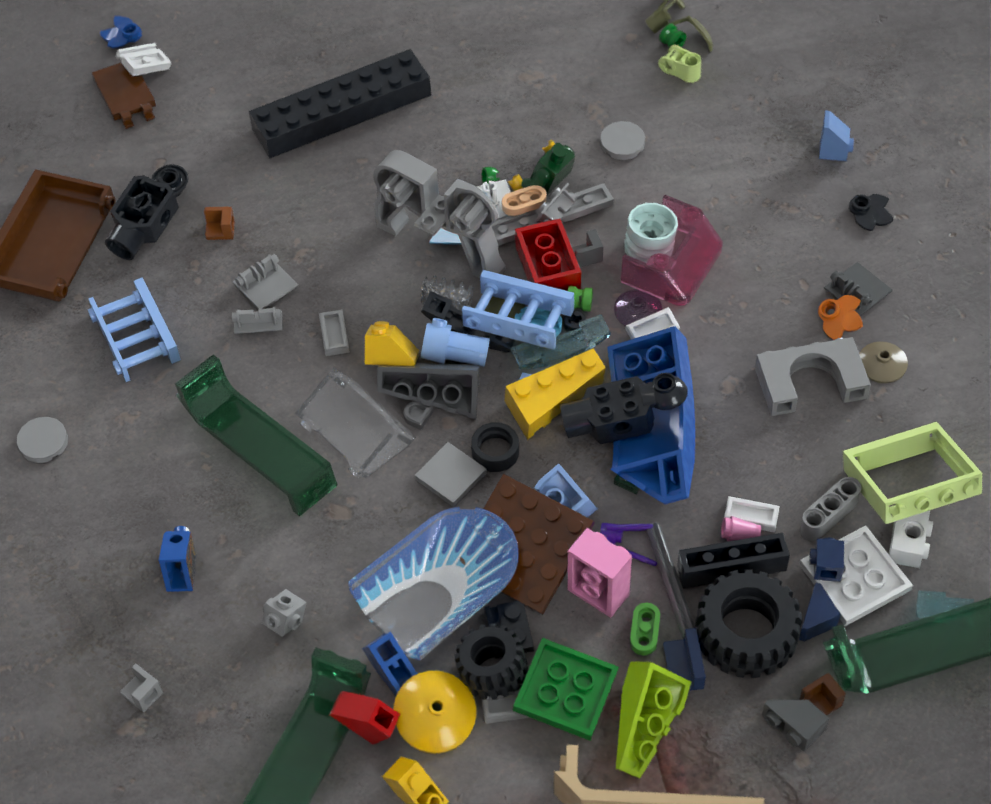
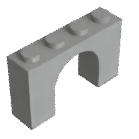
[755,337,871,416]

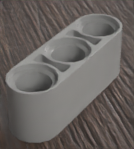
[800,477,861,541]

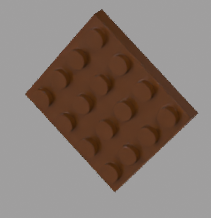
[460,474,595,615]

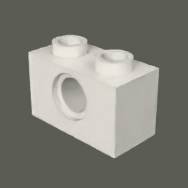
[889,510,933,568]

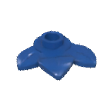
[100,16,142,48]

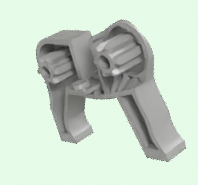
[373,150,506,278]

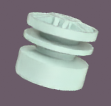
[624,203,678,266]

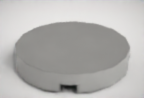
[600,121,645,160]
[17,417,68,463]

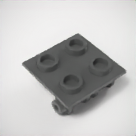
[824,262,893,316]

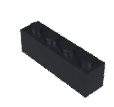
[677,532,790,589]

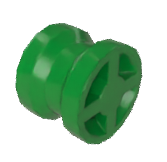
[659,23,687,48]

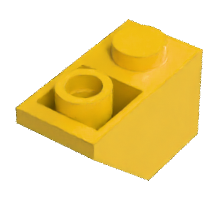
[382,757,449,804]

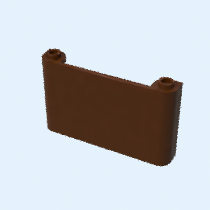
[0,169,116,302]

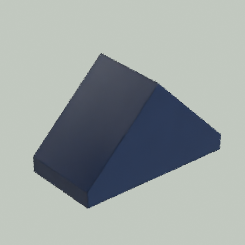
[799,582,841,642]

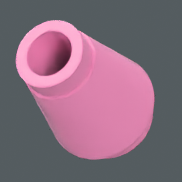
[721,516,761,542]

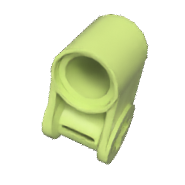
[658,45,701,82]

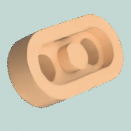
[502,185,546,216]

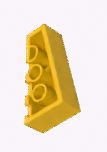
[504,348,606,440]

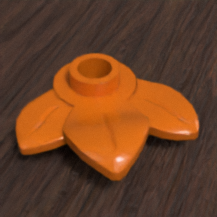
[818,295,863,340]

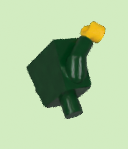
[508,140,575,196]

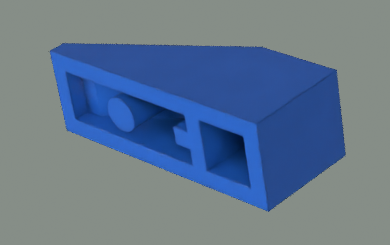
[362,632,417,696]

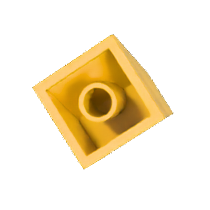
[365,321,419,366]

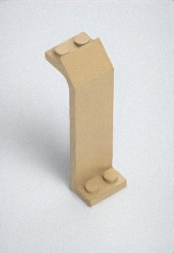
[554,745,764,804]

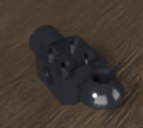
[105,164,188,260]
[560,373,688,444]

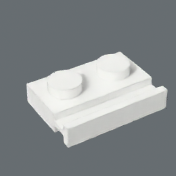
[116,43,171,76]

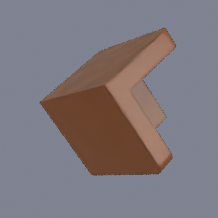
[204,207,235,240]

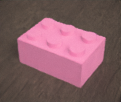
[568,528,632,618]

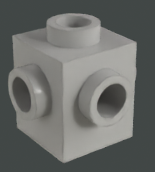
[262,589,307,637]

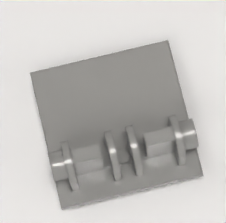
[232,254,299,309]

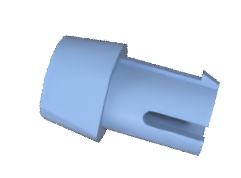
[420,318,490,367]

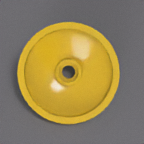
[393,670,476,754]

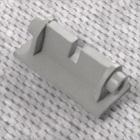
[533,183,576,223]
[232,307,282,334]

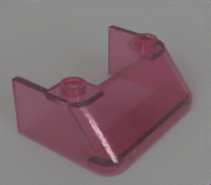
[621,195,723,306]

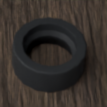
[471,422,519,472]

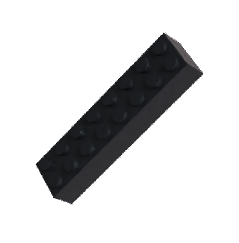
[249,49,431,159]

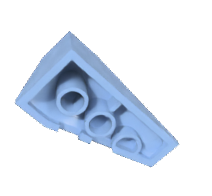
[534,463,598,517]

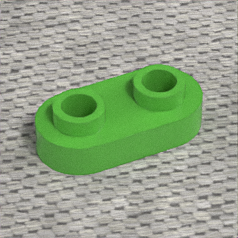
[630,603,660,656]

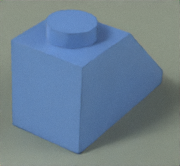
[819,111,854,161]

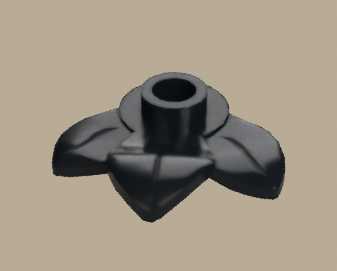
[849,194,893,231]

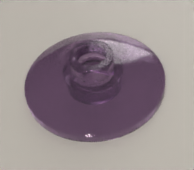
[614,289,662,326]

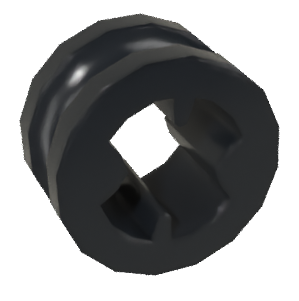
[564,311,586,335]

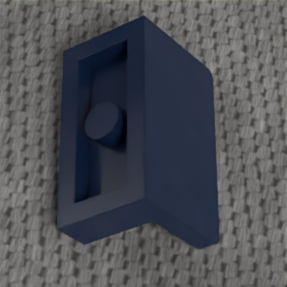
[663,628,706,691]

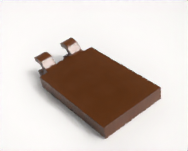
[92,62,156,129]

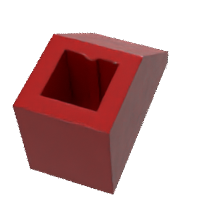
[330,691,400,745]

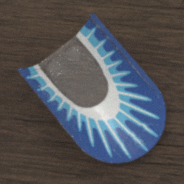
[348,507,518,660]

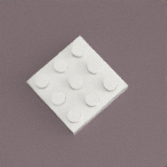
[799,525,913,626]

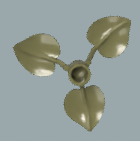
[645,0,713,53]

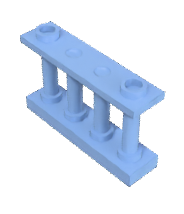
[462,270,574,350]
[87,278,181,382]

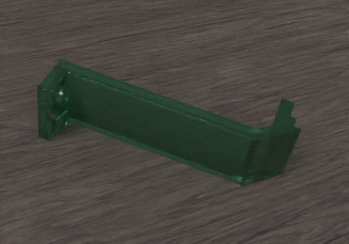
[175,354,338,516]
[823,598,991,693]
[243,647,371,804]

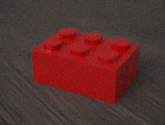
[515,218,581,291]

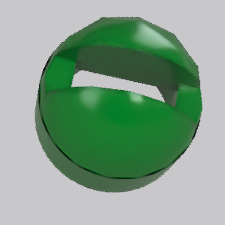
[481,167,499,184]

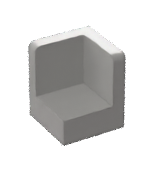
[121,663,163,713]

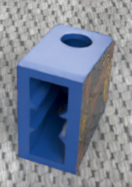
[159,526,196,592]

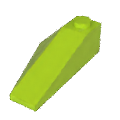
[616,661,691,779]

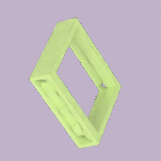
[843,422,982,524]

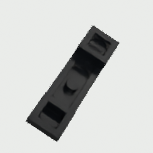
[421,291,515,352]

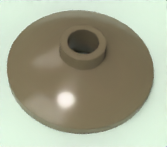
[859,341,908,383]

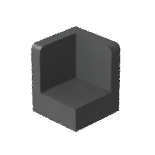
[572,229,603,267]

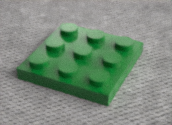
[512,638,619,741]

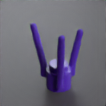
[600,523,657,566]

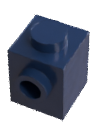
[809,538,844,582]

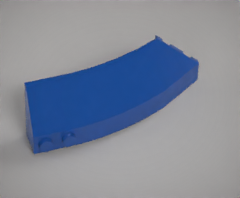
[607,326,695,505]

